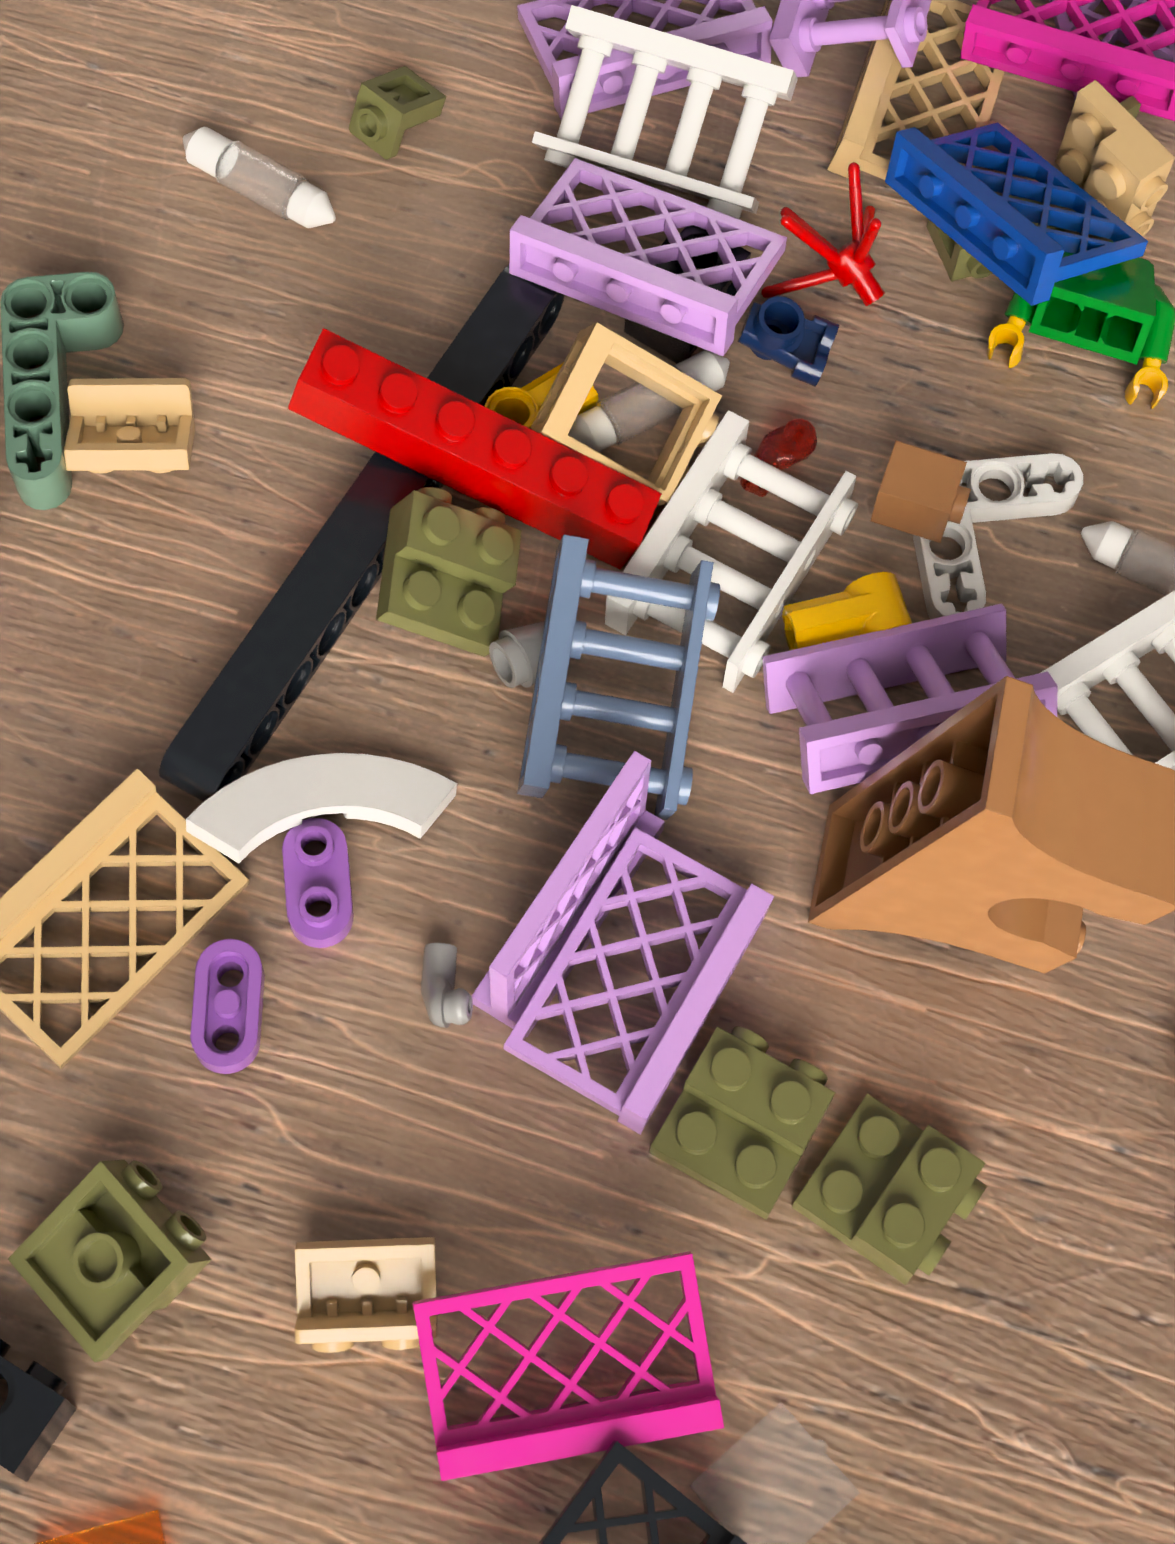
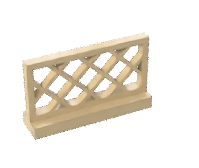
[827,0,1005,180]
[0,769,249,1069]

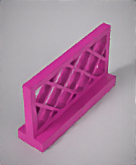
[960,0,1175,121]
[413,1251,724,1481]

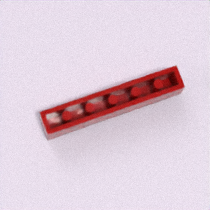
[288,328,662,569]

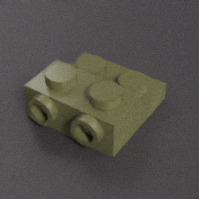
[376,487,522,657]
[649,1026,836,1220]
[792,1093,987,1285]
[8,1160,212,1362]

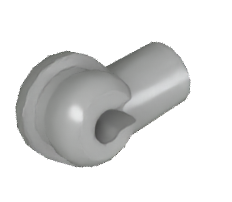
[421,943,473,1028]

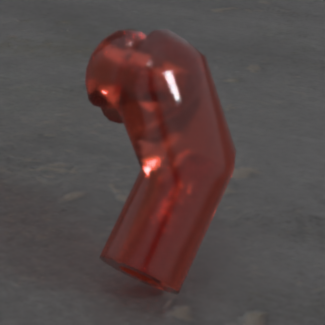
[740,418,817,497]

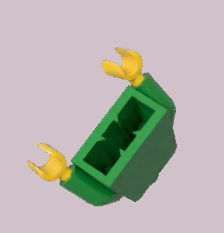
[987,241,1175,409]

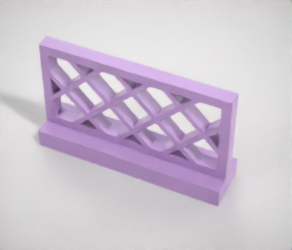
[517,0,773,120]
[509,158,787,356]
[472,751,664,1037]
[503,827,775,1135]

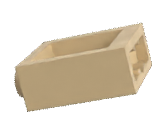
[530,322,722,506]

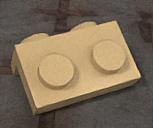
[64,378,195,474]
[295,1237,438,1353]

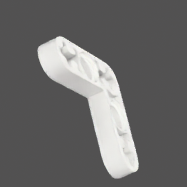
[912,453,1083,619]

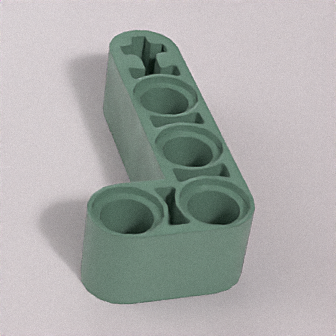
[0,272,124,510]

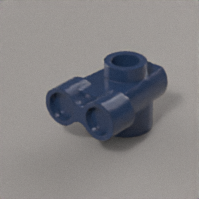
[738,296,839,387]

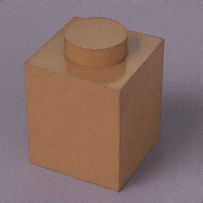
[871,441,971,543]

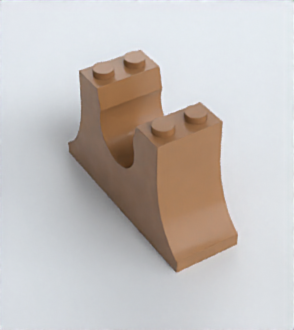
[808,676,1175,974]

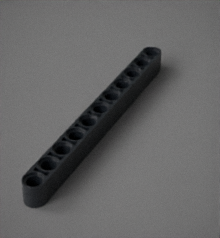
[159,264,564,802]

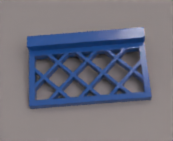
[885,122,1148,306]

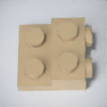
[1055,80,1175,241]

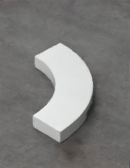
[186,753,457,863]

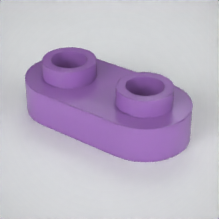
[282,818,354,948]
[190,939,265,1074]

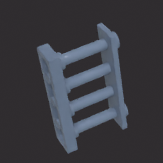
[517,535,720,820]

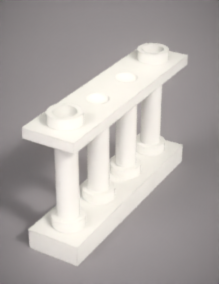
[532,5,798,219]
[605,410,858,693]
[1041,590,1175,770]

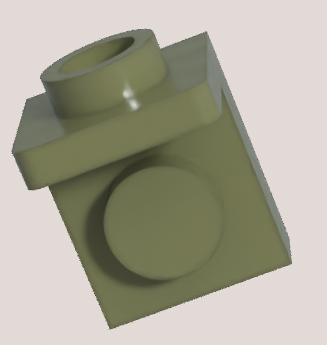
[349,66,447,160]

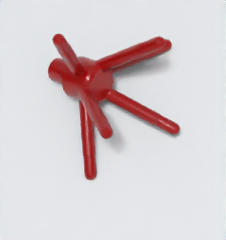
[761,162,885,306]

